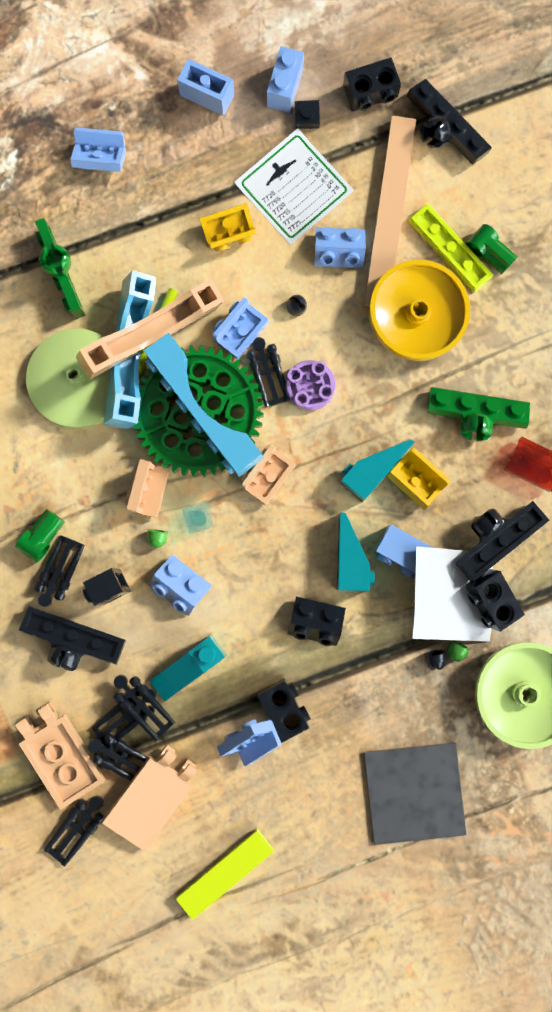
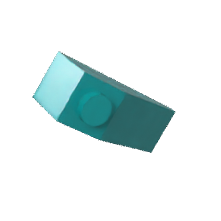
[340,439,414,502]
[337,512,375,591]
[150,635,227,702]

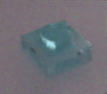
[182,502,214,534]

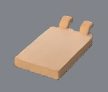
[15,701,106,810]
[102,744,198,851]

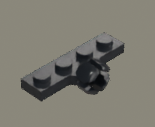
[407,78,492,165]
[455,501,550,583]
[19,606,126,671]

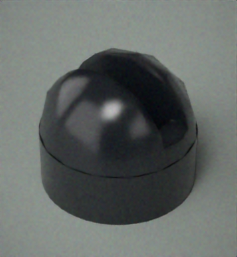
[287,295,307,316]
[424,650,446,670]

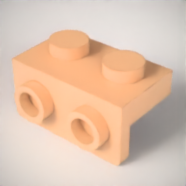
[240,444,296,506]
[125,459,170,518]

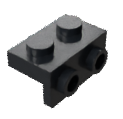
[287,596,346,646]

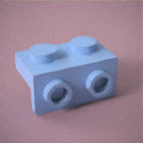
[70,127,126,172]
[314,227,366,268]
[213,297,269,360]
[149,555,212,616]
[217,720,281,766]

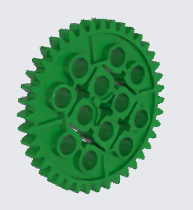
[133,345,264,478]

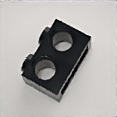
[343,57,401,112]
[82,568,131,606]
[465,569,525,632]
[257,679,311,743]

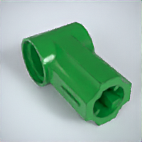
[465,224,517,275]
[15,509,65,563]

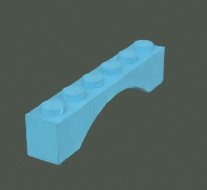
[103,270,156,429]
[144,332,264,477]

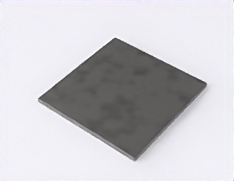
[364,743,467,845]

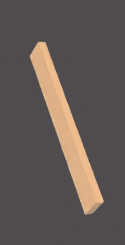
[364,116,416,308]

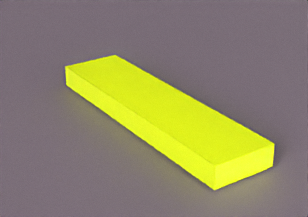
[408,203,493,294]
[176,828,274,920]

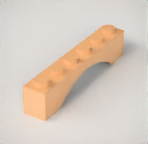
[76,279,224,380]

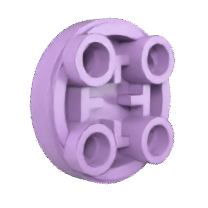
[285,360,335,411]

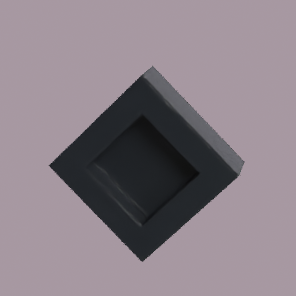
[294,100,320,129]

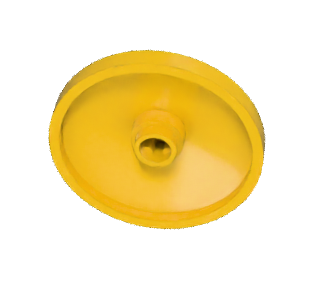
[369,260,470,361]

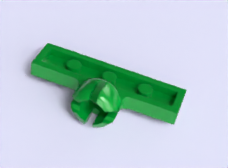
[35,218,86,319]
[427,387,530,442]

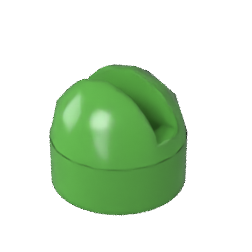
[147,529,168,548]
[447,640,470,662]

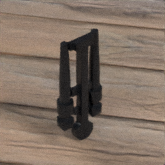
[246,337,290,408]
[34,535,85,607]
[113,674,175,741]
[91,689,156,748]
[89,733,148,781]
[44,795,104,867]

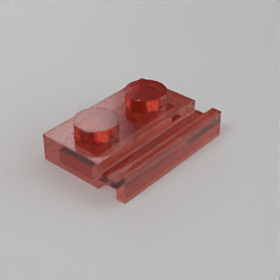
[504,437,552,492]

